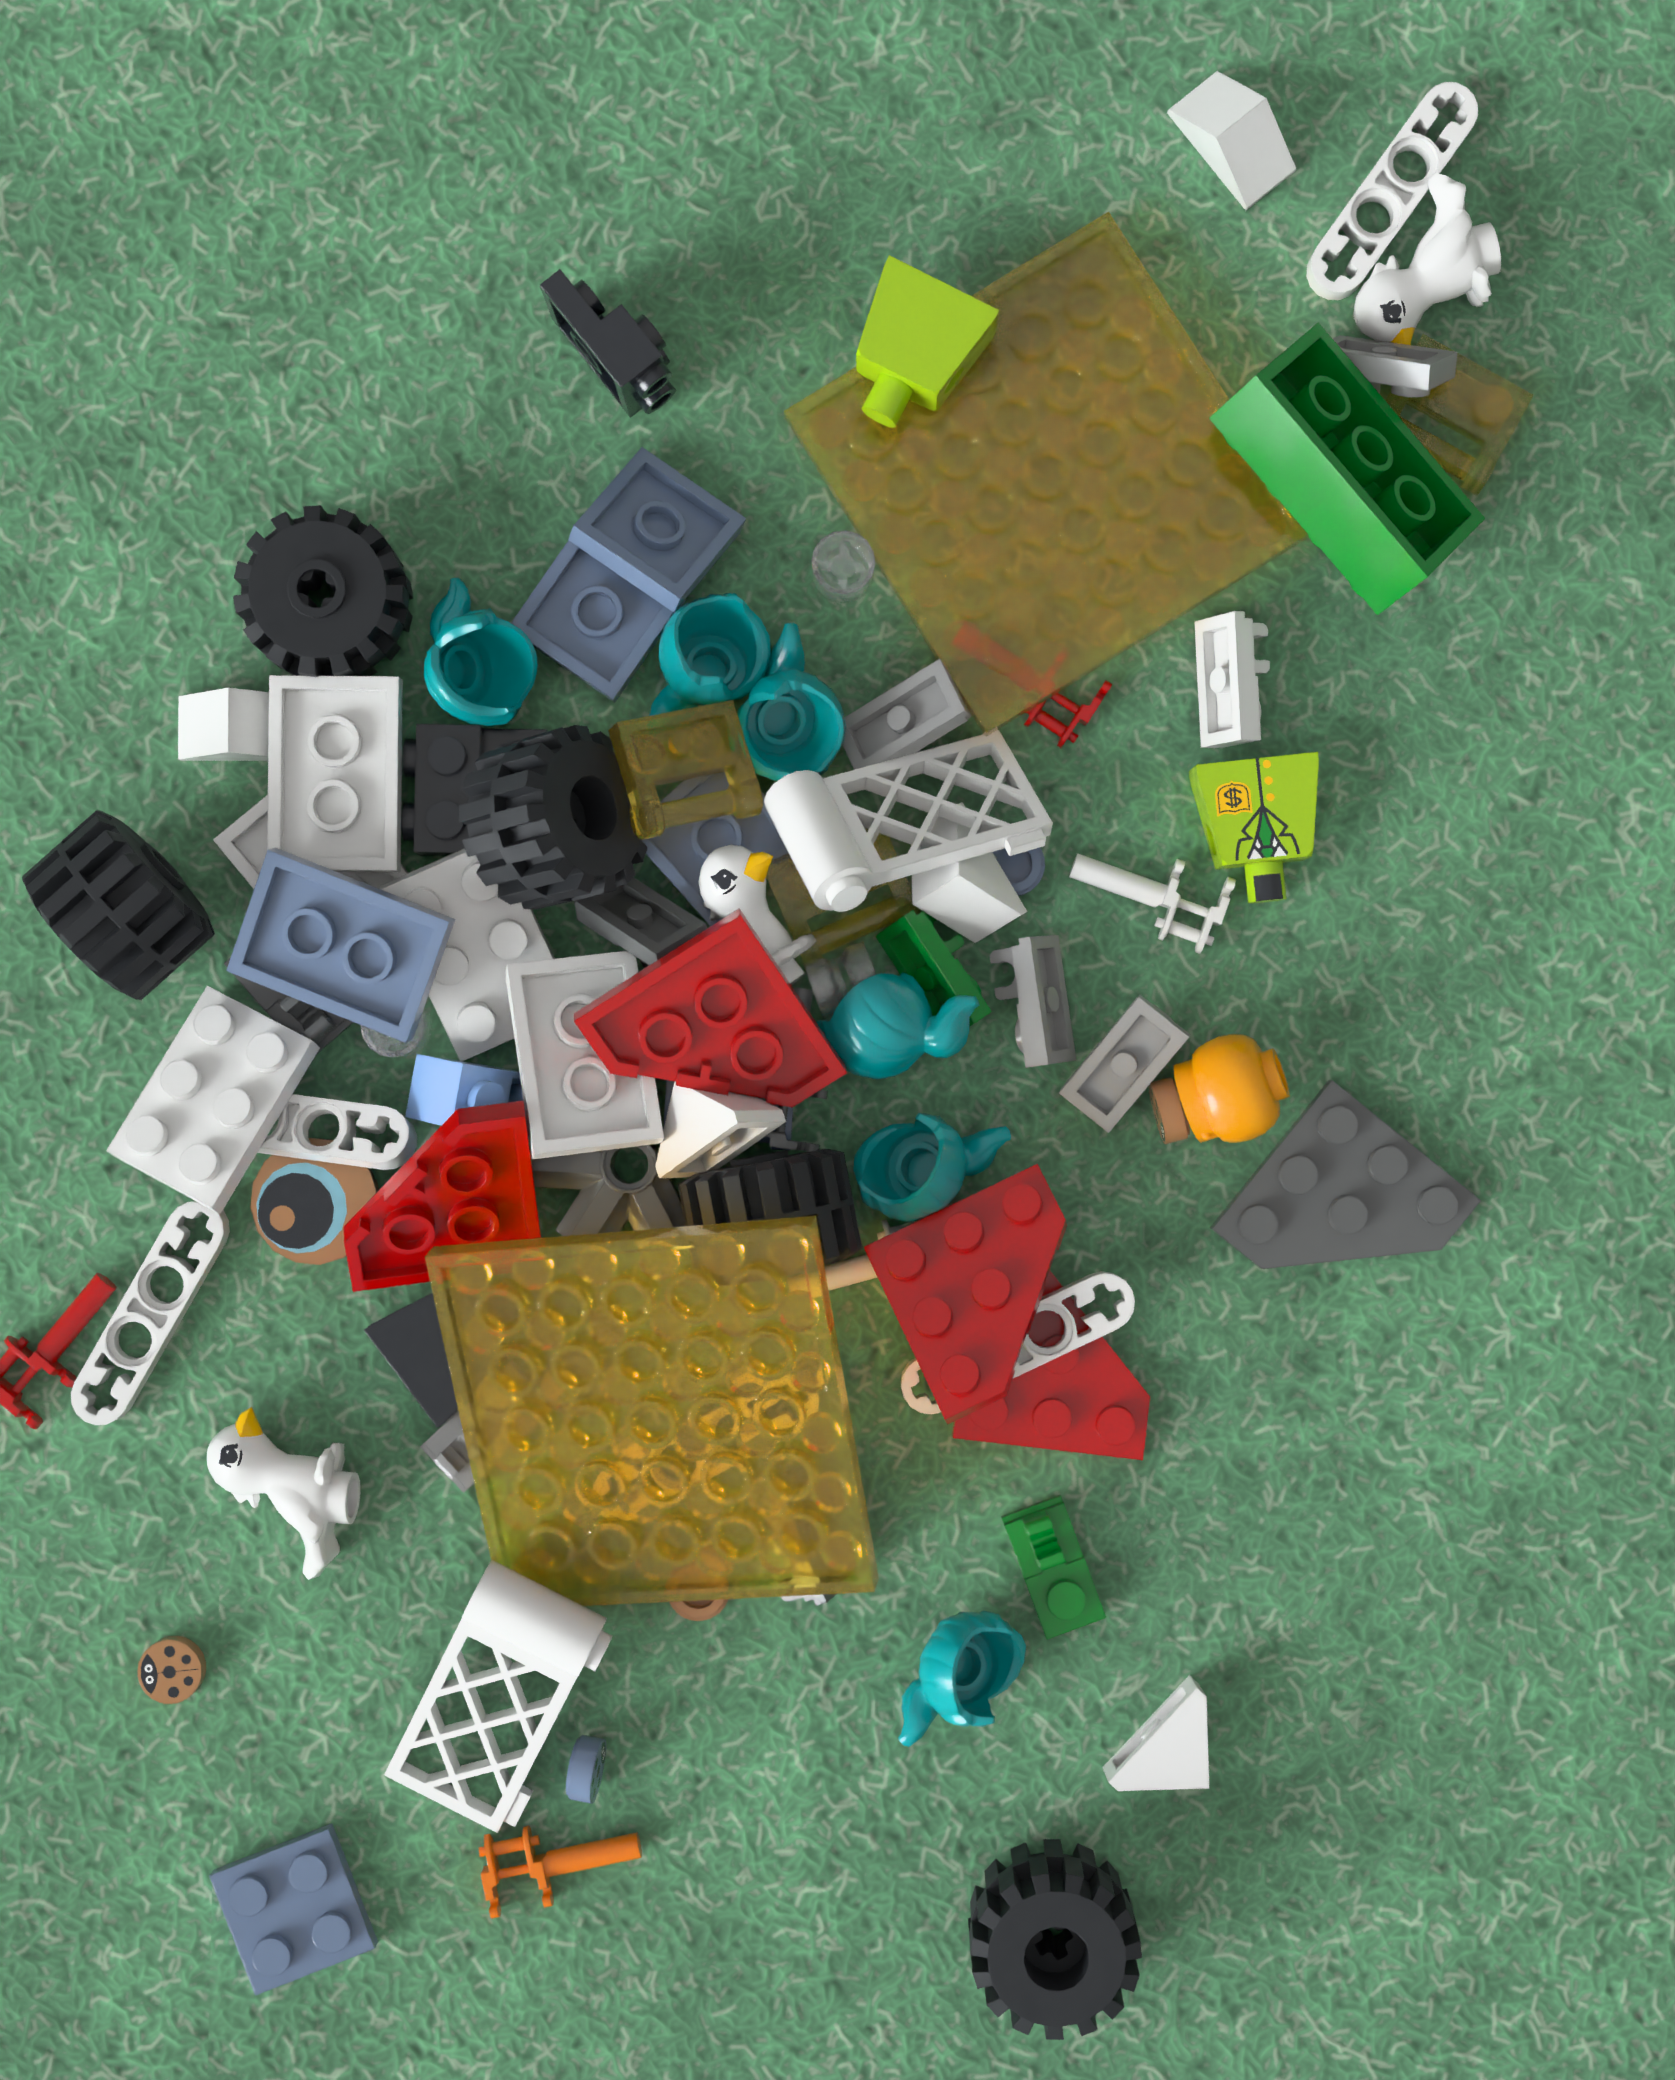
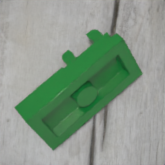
[875,910,992,1027]
[1001,1495,1107,1640]

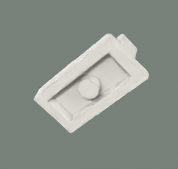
[1195,611,1270,748]

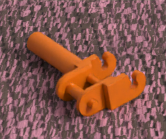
[479,1825,642,1919]

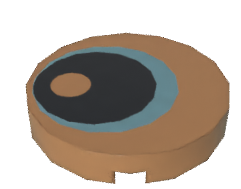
[250,1138,379,1265]

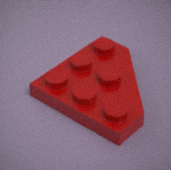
[574,908,847,1108]
[344,1101,545,1292]
[864,1164,1067,1425]
[952,1270,1150,1460]

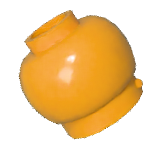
[1174,1034,1290,1143]

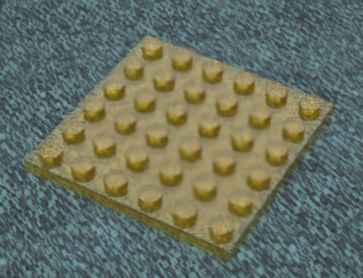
[784,211,1309,737]
[425,1216,879,1606]

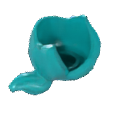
[424,578,538,726]
[643,593,771,738]
[734,623,846,781]
[816,972,979,1080]
[853,1113,1011,1221]
[898,1611,1026,1747]

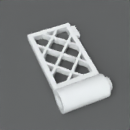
[764,730,1053,912]
[384,1560,613,1833]

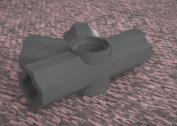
[532,1144,689,1262]

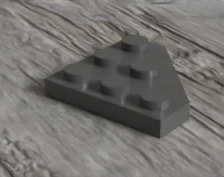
[1210,1080,1481,1269]

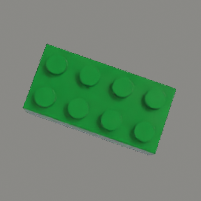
[1209,322,1485,615]

